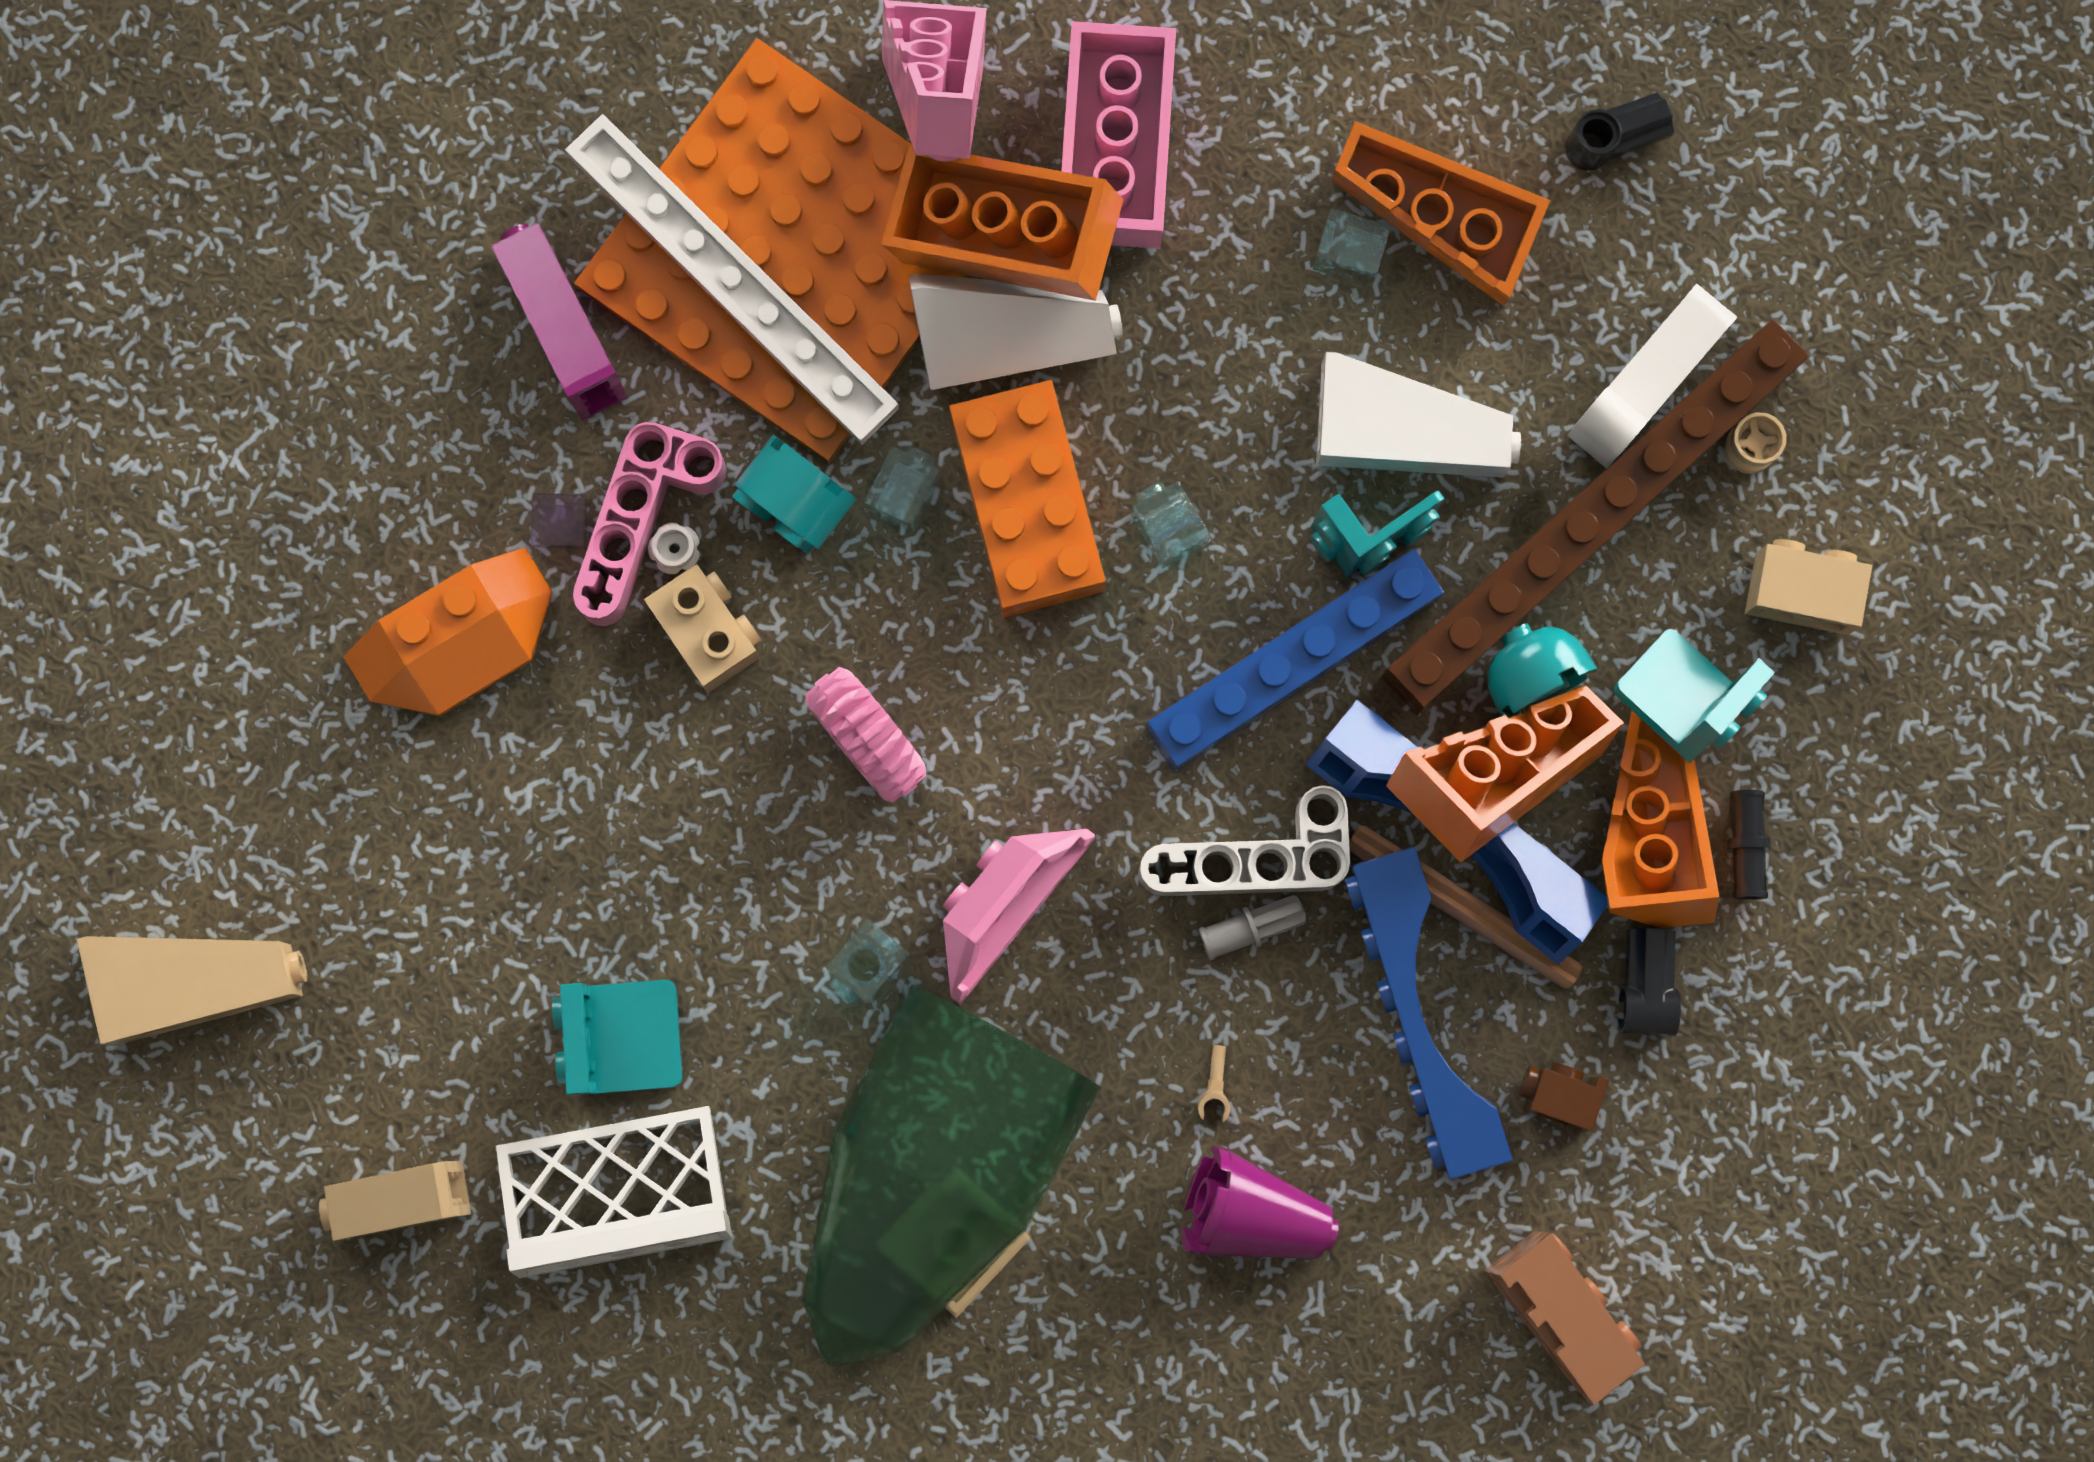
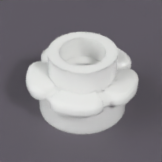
[648,523,700,574]

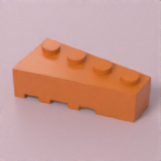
[1332,121,1551,306]
[1386,685,1624,863]

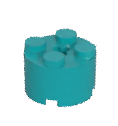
[732,434,857,554]

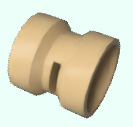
[1724,412,1786,474]

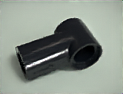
[1565,92,1675,171]
[1618,928,1681,1037]

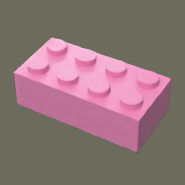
[1061,21,1176,249]

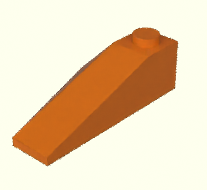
[1602,711,1719,928]

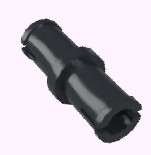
[1727,790,1771,900]

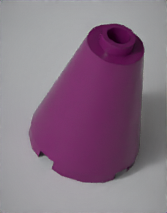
[1181,1146,1339,1259]

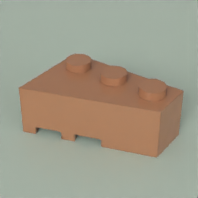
[1484,1231,1645,1405]

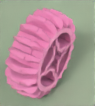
[806,667,926,803]

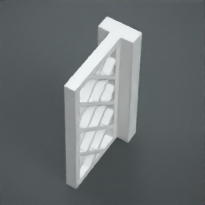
[496,1106,732,1278]

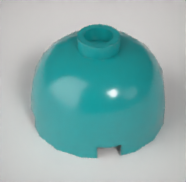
[1487,623,1598,718]

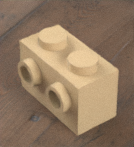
[1745,539,1872,635]
[644,564,761,693]

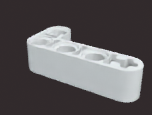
[1567,284,1737,469]
[1138,785,1350,896]

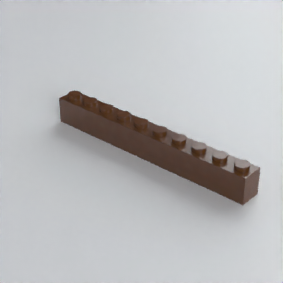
[1381,318,1810,715]

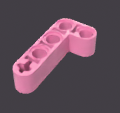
[573,422,727,626]

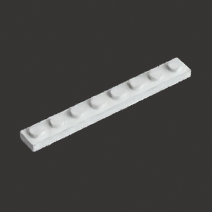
[565,114,899,445]

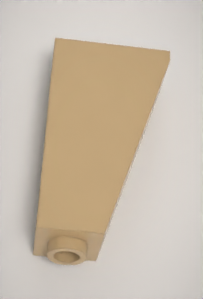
[77,936,307,1046]

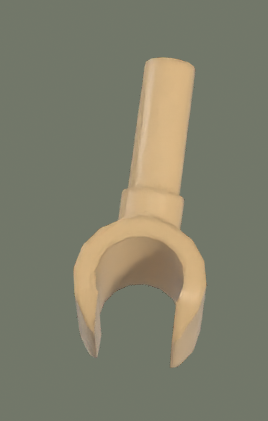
[1197,1045,1230,1122]

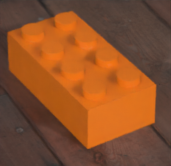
[881,143,1124,301]
[949,380,1106,618]

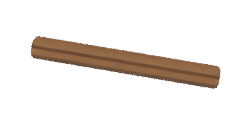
[1349,825,1582,989]

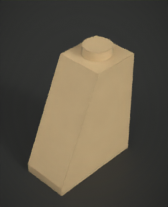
[319,1161,471,1241]

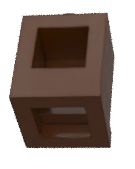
[1519,1062,1609,1132]

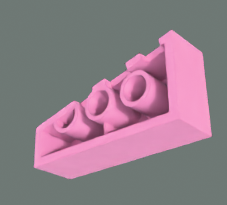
[882,0,987,162]

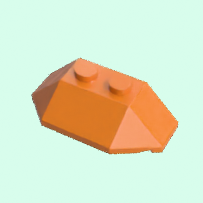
[343,547,553,716]

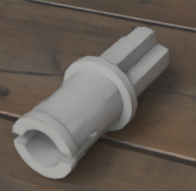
[1198,895,1306,961]

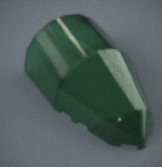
[802,984,1102,1367]

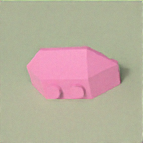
[942,829,1095,1005]

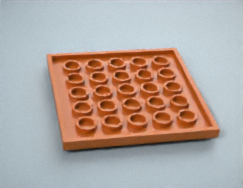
[574,38,966,463]

